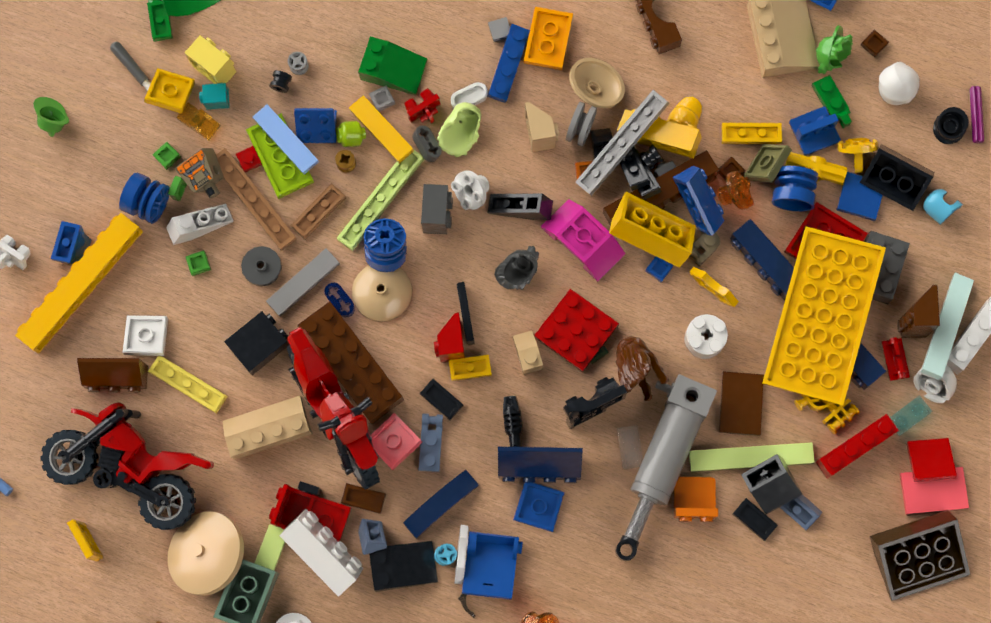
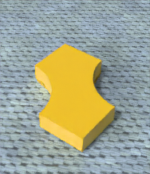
[690,267,739,307]

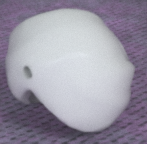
[879,62,920,106]

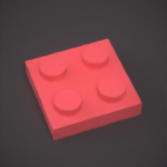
[371,413,422,470]

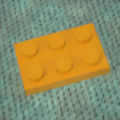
[524,7,573,70]

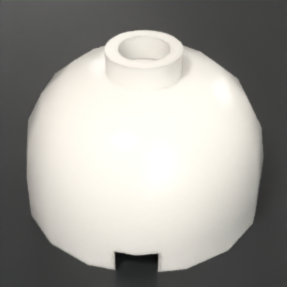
[913,365,957,403]

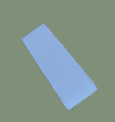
[252,104,319,174]

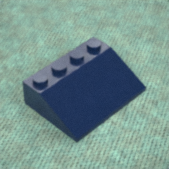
[498,447,583,483]

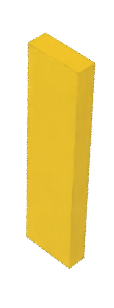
[349,95,414,164]

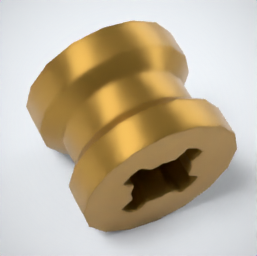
[335,150,356,173]

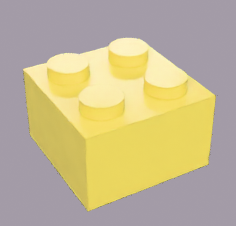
[184,35,236,84]

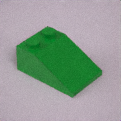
[358,36,428,95]

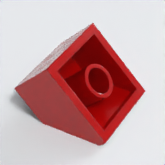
[434,312,465,363]

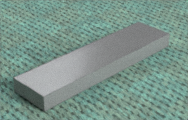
[266,249,340,317]

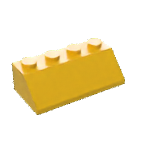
[609,192,696,268]

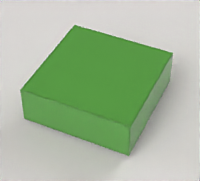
[152,142,181,170]
[168,176,187,201]
[185,250,211,276]

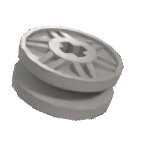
[566,102,597,147]

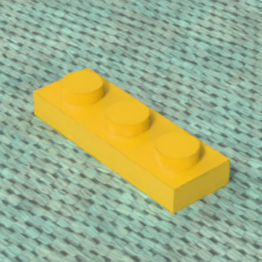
[721,123,782,144]

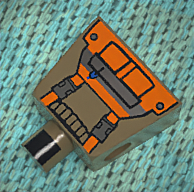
[175,148,223,198]

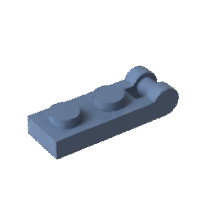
[419,414,443,472]

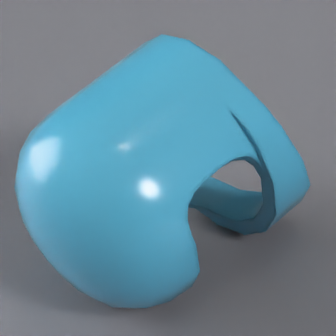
[923,189,963,225]

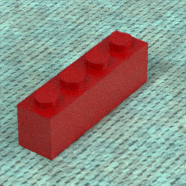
[815,414,899,479]

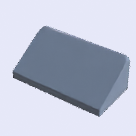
[780,495,822,530]
[358,519,387,555]

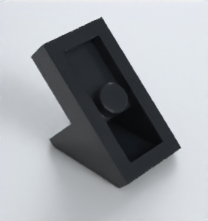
[590,128,613,159]

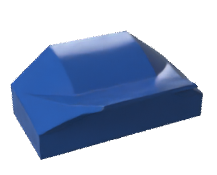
[51,221,92,264]

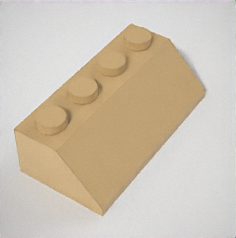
[223,396,312,460]

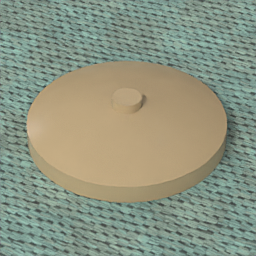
[168,511,244,596]

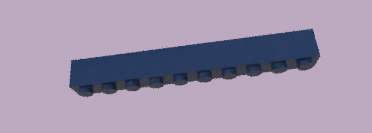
[730,219,886,390]

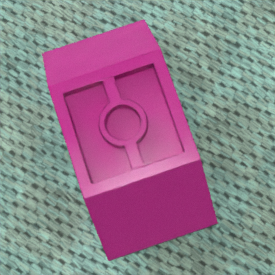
[541,199,626,282]

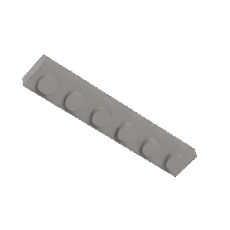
[576,90,669,196]

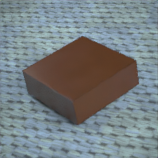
[861,29,889,58]
[718,157,745,185]

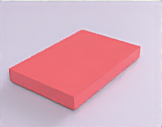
[900,467,969,515]

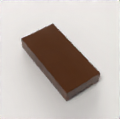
[341,483,386,514]

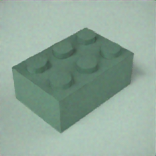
[213,559,279,623]

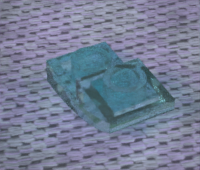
[890,395,933,436]

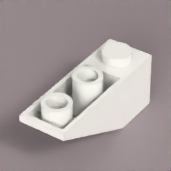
[166,204,234,245]

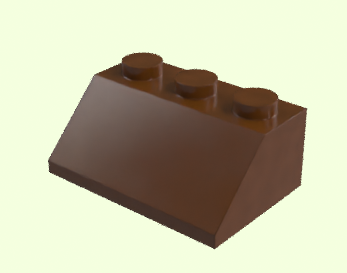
[897,285,940,338]
[77,358,148,393]

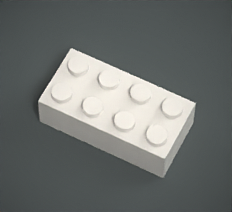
[280,509,364,597]

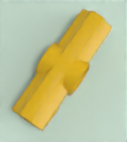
[785,152,848,185]

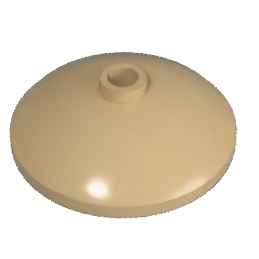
[569,58,625,108]
[352,266,412,322]

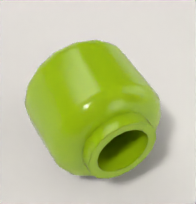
[336,121,366,147]

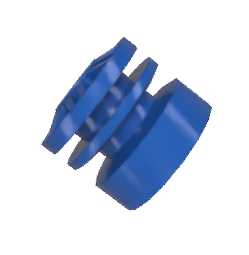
[772,166,818,212]
[119,172,170,224]
[363,218,407,272]

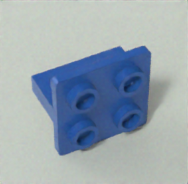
[789,107,841,156]
[294,108,337,143]

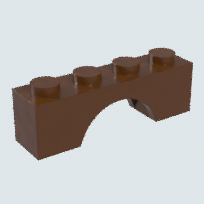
[636,0,682,54]

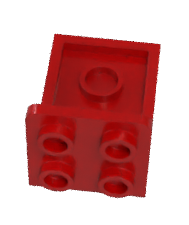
[269,484,352,542]

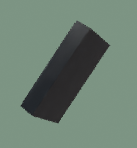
[419,379,464,421]
[732,498,778,541]

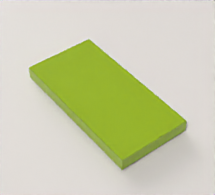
[246,113,314,199]

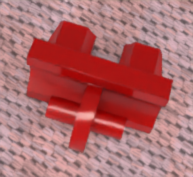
[404,88,441,124]

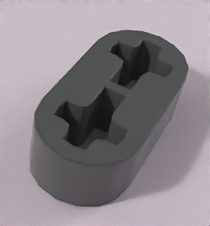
[412,125,442,162]

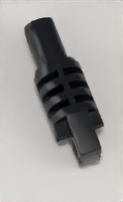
[503,396,523,447]

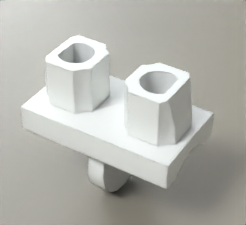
[0,235,31,270]

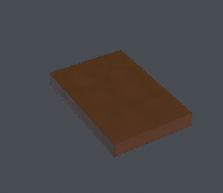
[719,371,764,436]

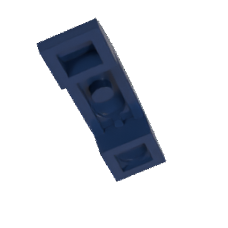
[403,470,479,539]

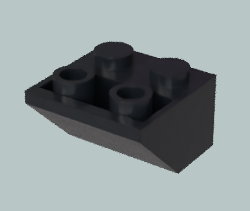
[741,454,802,514]

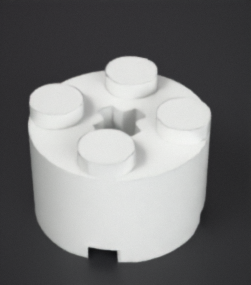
[684,314,728,359]

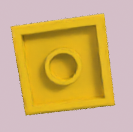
[144,68,195,114]
[67,519,103,562]

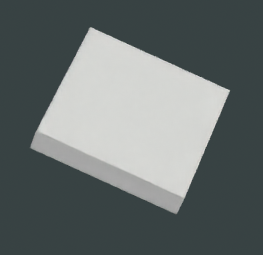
[122,315,168,356]

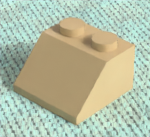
[525,102,559,152]

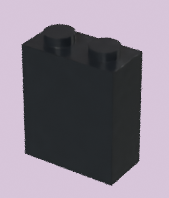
[224,311,290,376]

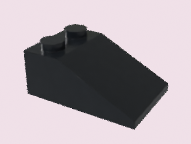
[369,541,438,592]

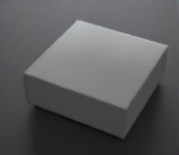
[488,17,510,42]
[369,86,395,112]

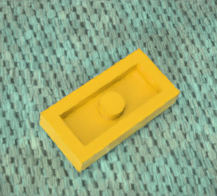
[449,355,492,381]

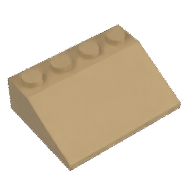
[747,0,820,78]

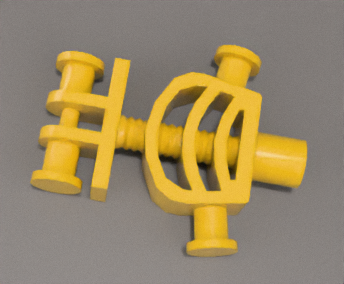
[794,395,860,434]

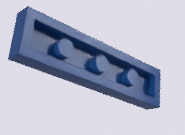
[487,24,530,103]

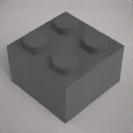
[421,184,453,235]

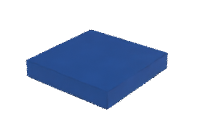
[836,172,883,221]
[513,482,565,532]

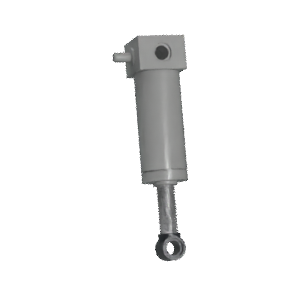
[615,374,717,562]

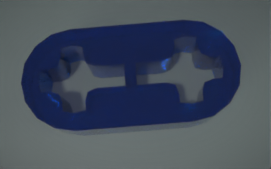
[324,282,355,318]

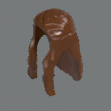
[616,336,669,401]

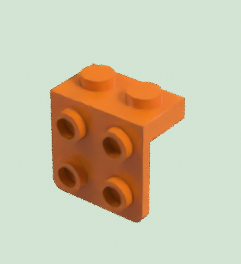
[674,477,718,522]

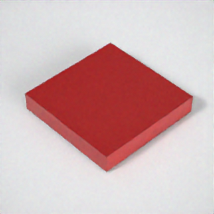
[906,438,957,482]

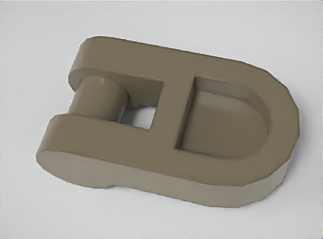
[689,233,720,266]

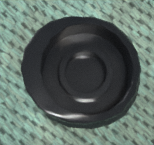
[933,107,969,144]

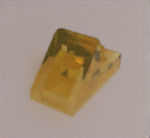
[176,102,221,141]

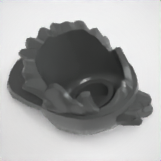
[494,246,539,290]

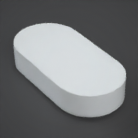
[451,82,488,109]

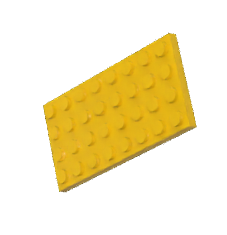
[762,227,886,406]

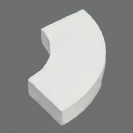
[454,525,469,584]

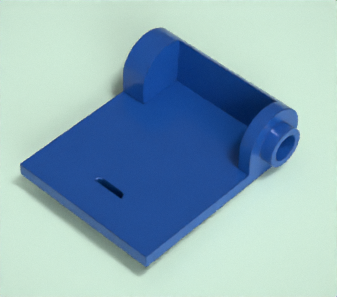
[462,531,523,600]

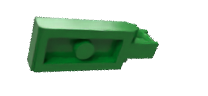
[147,0,173,42]
[812,75,852,128]

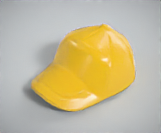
[667,97,702,127]

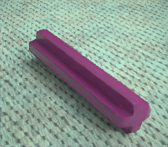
[969,86,984,143]

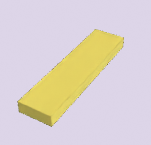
[148,356,228,414]

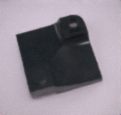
[563,377,627,429]

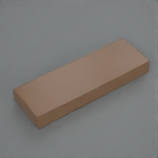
[290,183,346,240]

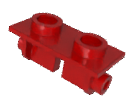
[881,337,910,381]

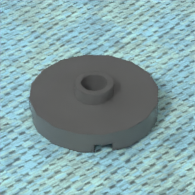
[241,246,282,287]

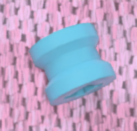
[434,544,457,566]

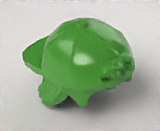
[816,25,853,74]

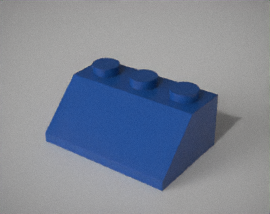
[673,166,725,236]

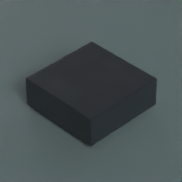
[298,481,322,497]

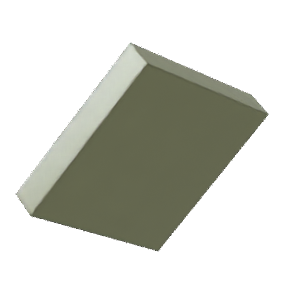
[744,144,792,182]

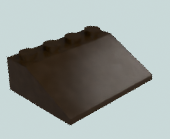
[870,510,970,601]

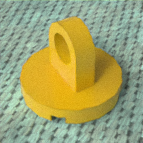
[838,138,878,173]

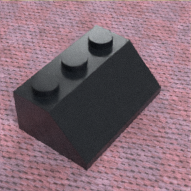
[860,144,935,211]

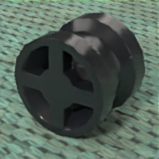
[269,70,292,93]
[640,144,664,170]

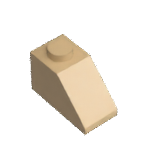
[513,331,543,375]

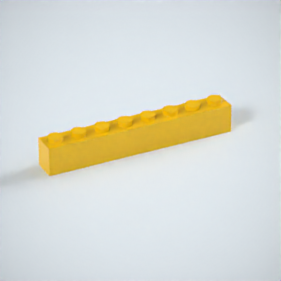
[15,213,143,354]

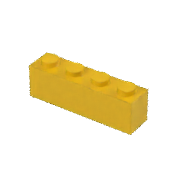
[617,109,702,159]

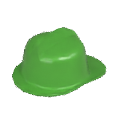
[33,97,69,137]

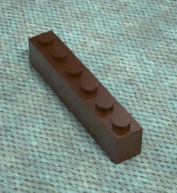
[603,150,719,226]

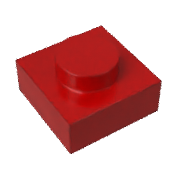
[236,146,262,173]

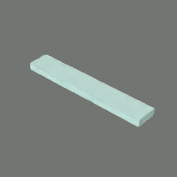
[921,273,974,380]

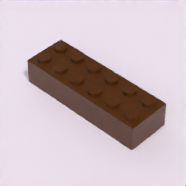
[297,301,404,424]

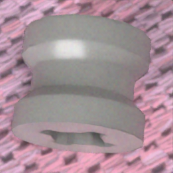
[288,52,309,75]

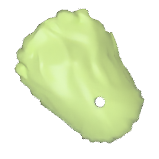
[437,102,481,157]

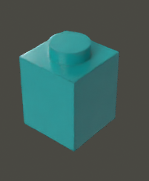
[199,83,230,110]

